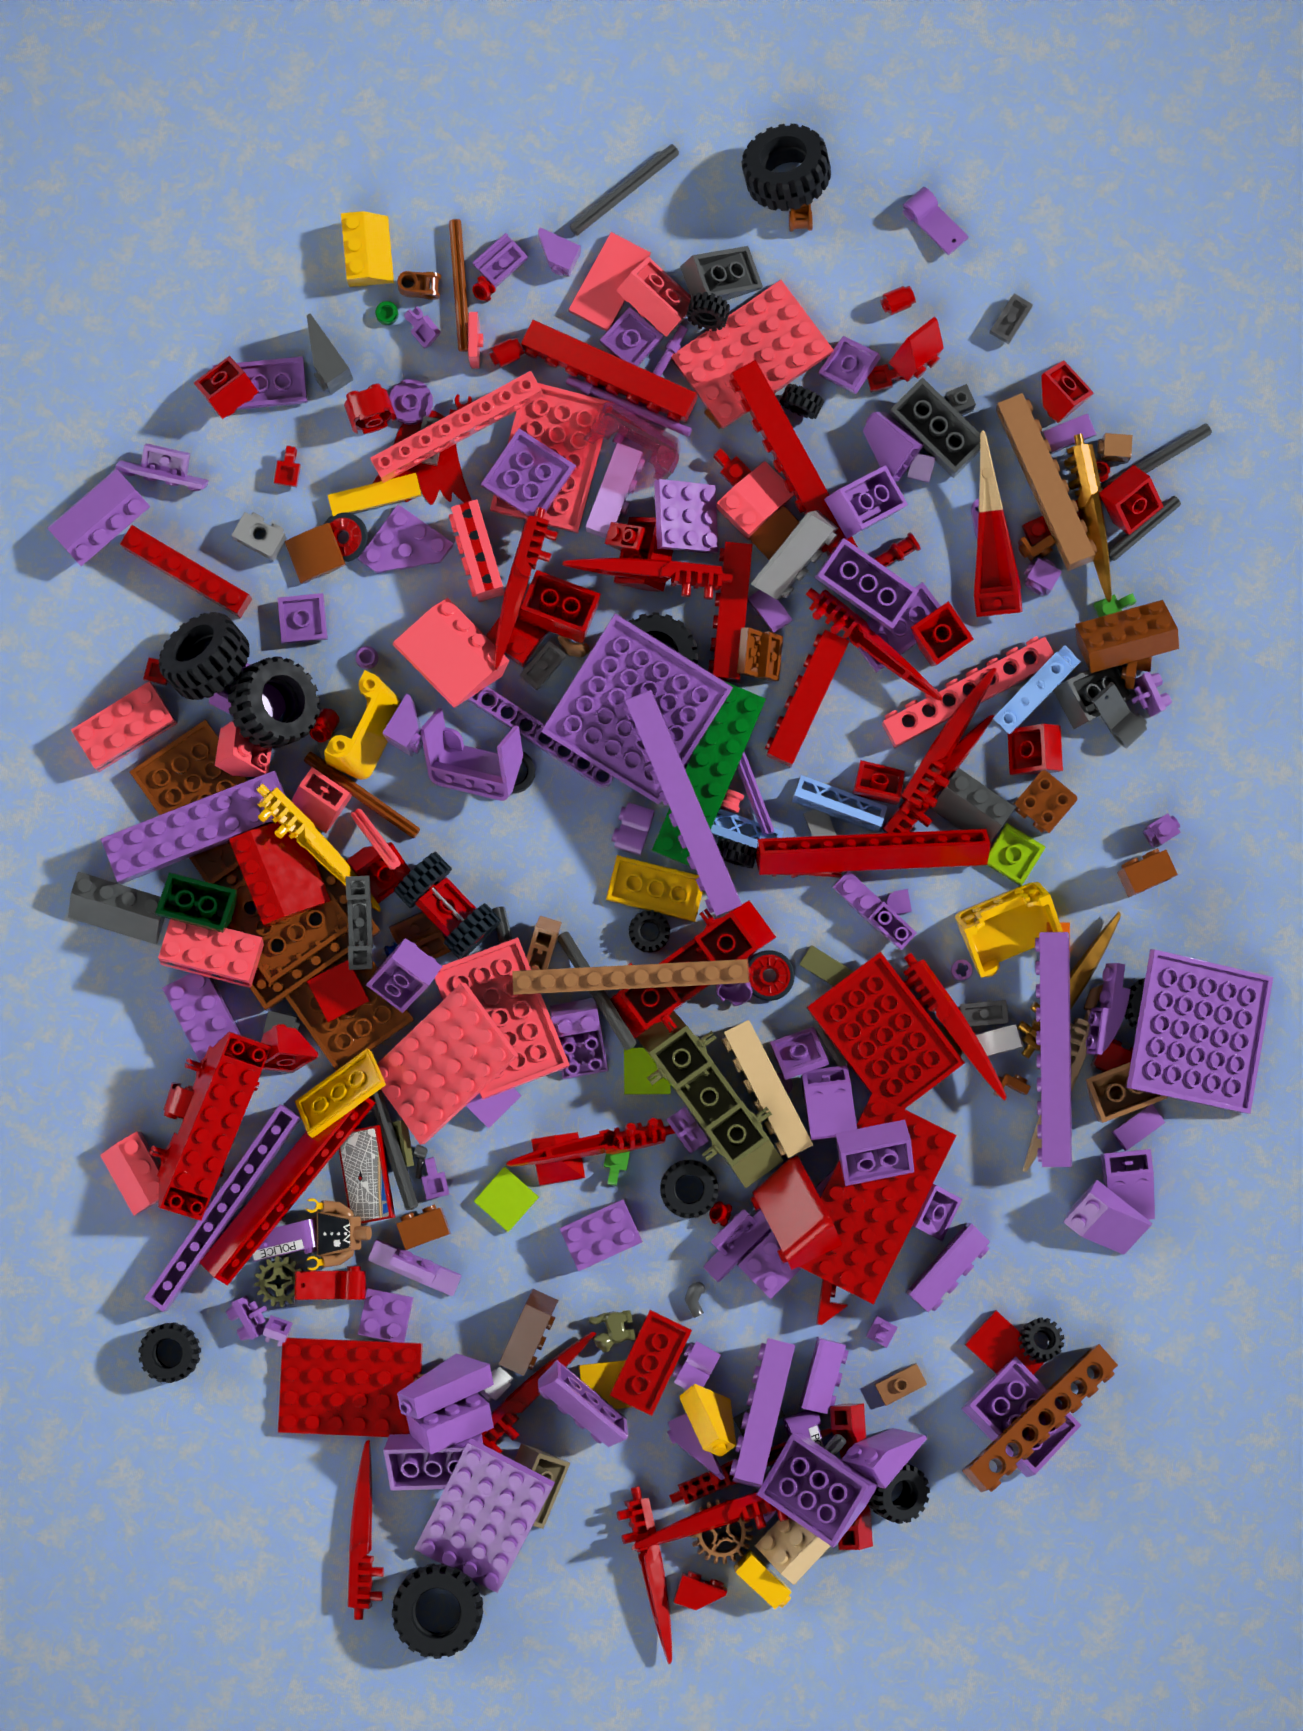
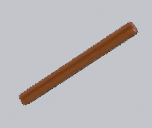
[449,219,468,352]
[304,752,420,838]

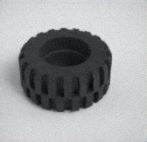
[741,123,831,211]
[159,612,250,700]
[629,612,698,665]
[228,656,320,749]
[392,1563,483,1659]

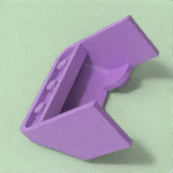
[420,708,523,801]

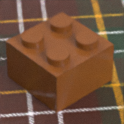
[1117,848,1178,898]

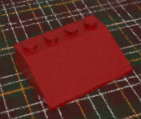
[229,821,331,927]

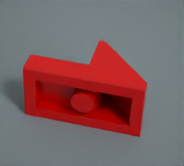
[816,1279,848,1325]

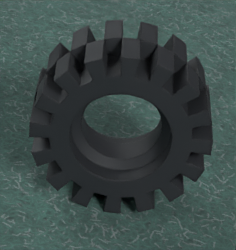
[686,292,730,331]
[779,384,824,419]
[717,838,757,868]
[629,910,670,953]
[1018,1317,1065,1363]

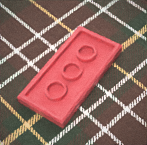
[568,232,651,332]

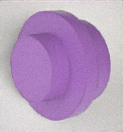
[355,646,379,669]

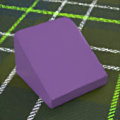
[907,453,936,483]

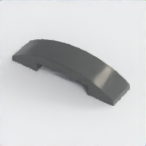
[346,876,373,970]

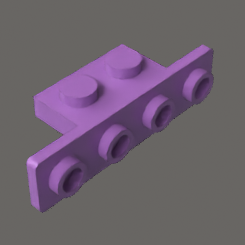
[115,443,209,491]
[703,1209,771,1282]
[368,1239,462,1296]

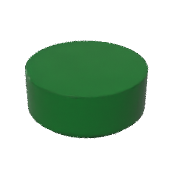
[375,301,398,325]

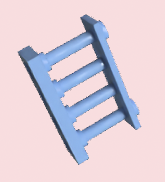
[993,645,1081,734]

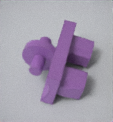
[1131,672,1172,717]
[666,1107,709,1154]
[226,1295,267,1341]

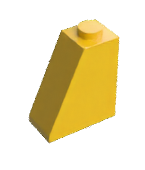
[680,1384,736,1457]
[734,1549,792,1609]

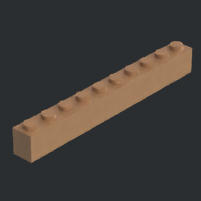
[512,959,749,995]

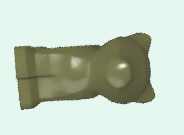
[589,1310,635,1353]

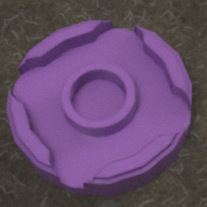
[389,379,433,425]

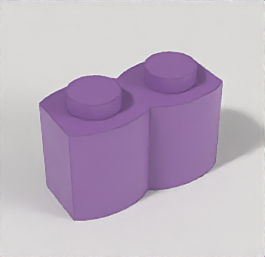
[611,802,655,856]
[672,1341,721,1390]

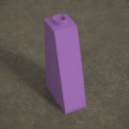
[397,1353,494,1419]

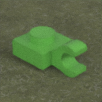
[1093,593,1137,617]
[604,1151,630,1186]

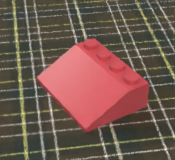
[392,597,510,708]

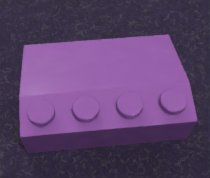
[961,1357,1081,1477]
[757,1433,878,1548]

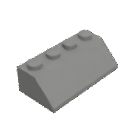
[751,510,838,600]

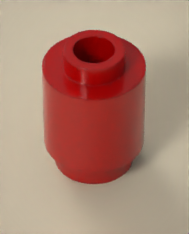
[880,286,916,315]
[489,338,524,368]
[309,708,340,742]

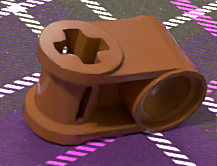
[789,204,813,232]
[397,271,441,300]

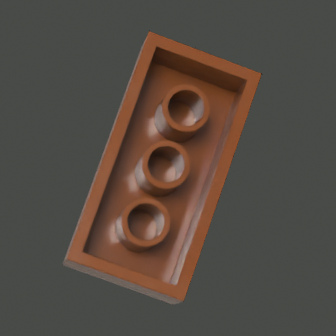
[1075,600,1179,673]

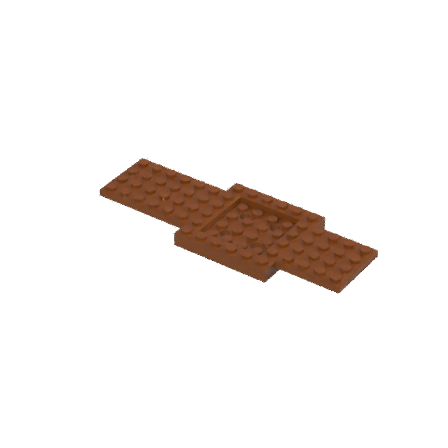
[129,719,415,1071]

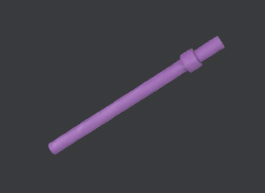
[612,325,688,444]
[566,376,692,437]

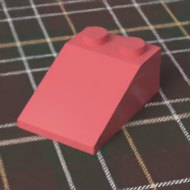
[716,461,795,540]

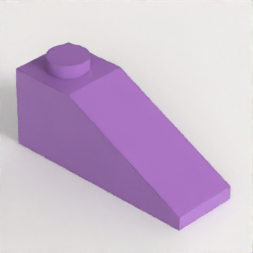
[667,1413,725,1480]

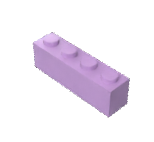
[585,443,646,539]

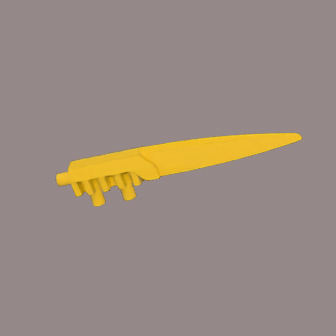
[256,783,381,912]

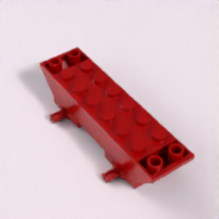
[610,900,776,1039]
[149,1031,272,1221]

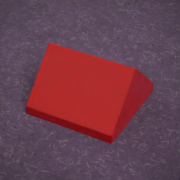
[852,760,905,806]

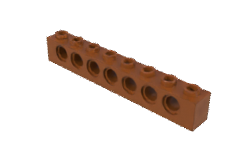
[962,1344,1118,1492]

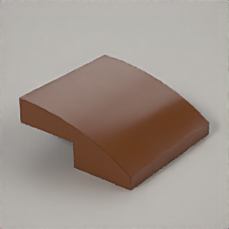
[749,506,800,560]
[285,523,346,583]
[737,627,783,681]
[389,911,451,959]

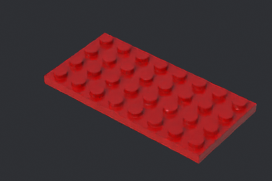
[799,1093,957,1305]

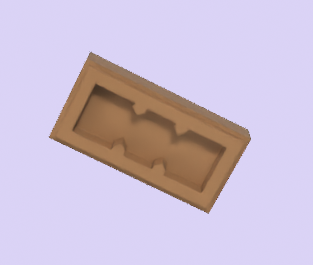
[875,1363,927,1406]

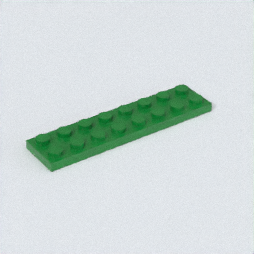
[652,681,766,867]

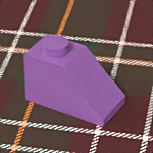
[538,227,581,277]

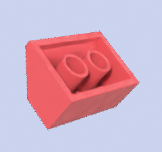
[616,257,691,337]
[100,1131,160,1216]

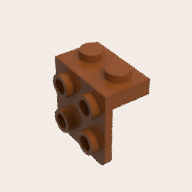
[1014,770,1077,833]

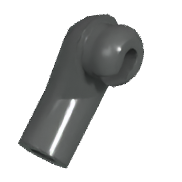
[685,1282,705,1318]

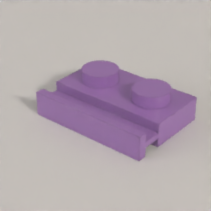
[472,233,528,288]

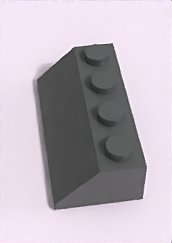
[889,377,980,478]
[68,872,165,945]

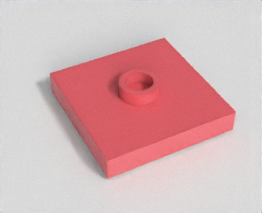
[468,312,484,369]

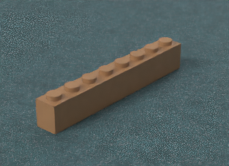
[996,393,1097,571]

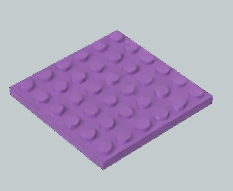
[541,613,733,805]
[1127,949,1273,1114]

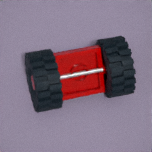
[394,852,501,959]

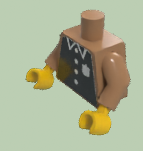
[306,1198,372,1271]

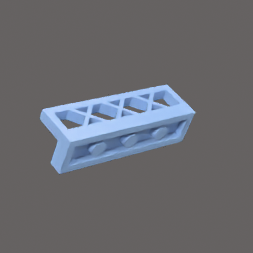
[792,775,888,833]
[711,809,784,849]

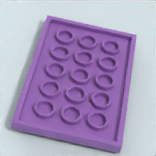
[414,1438,555,1593]

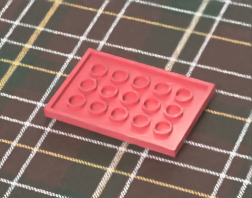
[671,280,834,429]
[490,383,613,533]
[434,937,570,1100]
[377,983,518,1145]

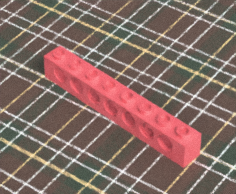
[370,371,543,483]
[882,636,1054,748]

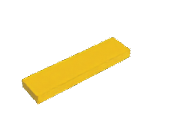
[328,473,422,516]

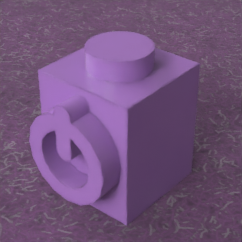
[1024,558,1062,596]
[1143,813,1181,848]

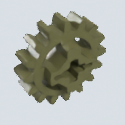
[254,1256,303,1307]

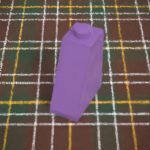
[863,411,924,481]

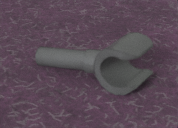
[412,1144,428,1179]

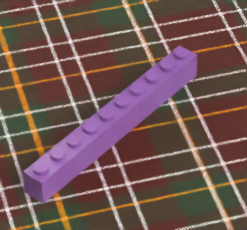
[623,690,742,916]
[1035,932,1072,1167]
[144,1104,301,1312]

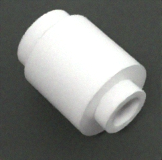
[480,1366,514,1401]

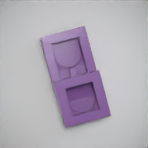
[1043,414,1097,453]
[748,590,793,633]
[1112,1104,1165,1151]

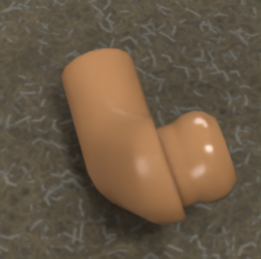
[557,635,590,658]
[1084,984,1103,1011]

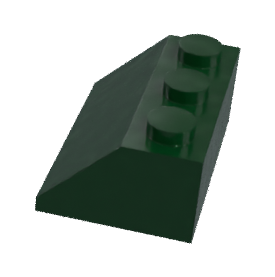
[155,872,238,933]

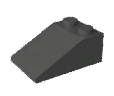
[680,246,763,301]
[307,313,353,395]
[1053,665,1137,729]

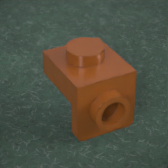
[1018,535,1056,562]
[1121,656,1152,689]
[993,1074,1031,1097]

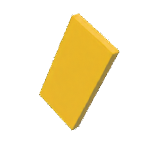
[606,855,703,922]
[294,1048,386,1138]

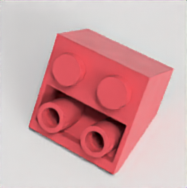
[215,720,272,777]
[291,767,352,833]

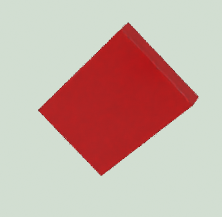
[964,1310,1045,1375]

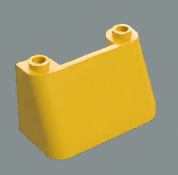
[324,670,401,780]
[955,882,1063,978]

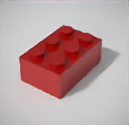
[519,570,601,644]

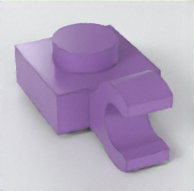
[404,307,441,349]
[421,1157,450,1200]

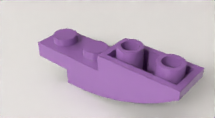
[832,871,917,950]
[1086,963,1131,1055]

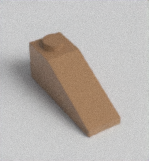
[526,916,562,970]

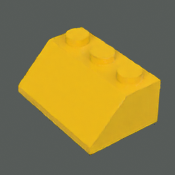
[341,211,394,287]

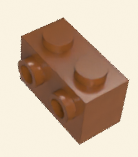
[396,1205,451,1250]

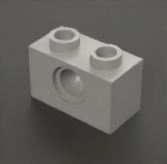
[231,512,287,562]

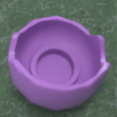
[715,982,753,1006]

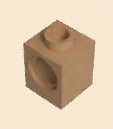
[1097,433,1133,463]

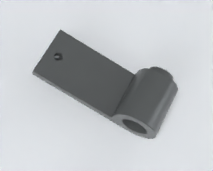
[1092,682,1147,748]

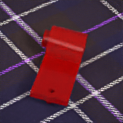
[295,1266,366,1300]

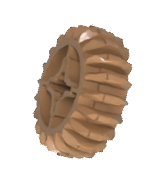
[690,1499,753,1564]

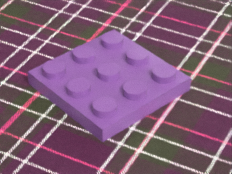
[481,428,576,516]
[654,479,718,554]

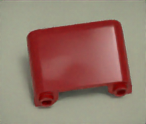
[750,1155,842,1270]

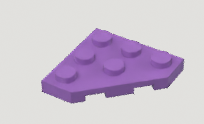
[358,504,454,573]

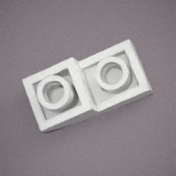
[976,1024,1023,1057]

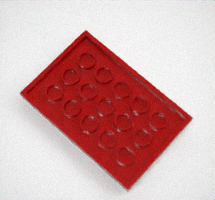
[806,952,965,1109]
[278,1337,423,1437]

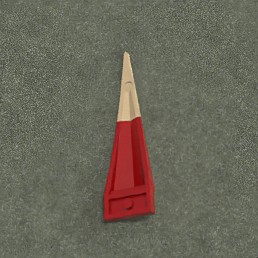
[974,430,1023,617]

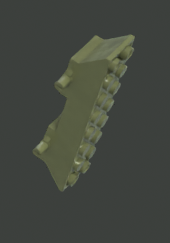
[637,1011,783,1188]

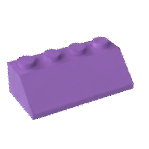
[47,468,150,566]
[905,1223,990,1312]
[538,1360,628,1447]

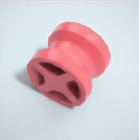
[720,789,744,813]

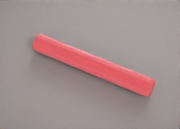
[351,809,401,870]

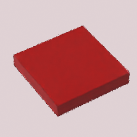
[307,960,370,1023]

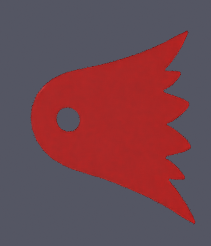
[372,410,472,505]

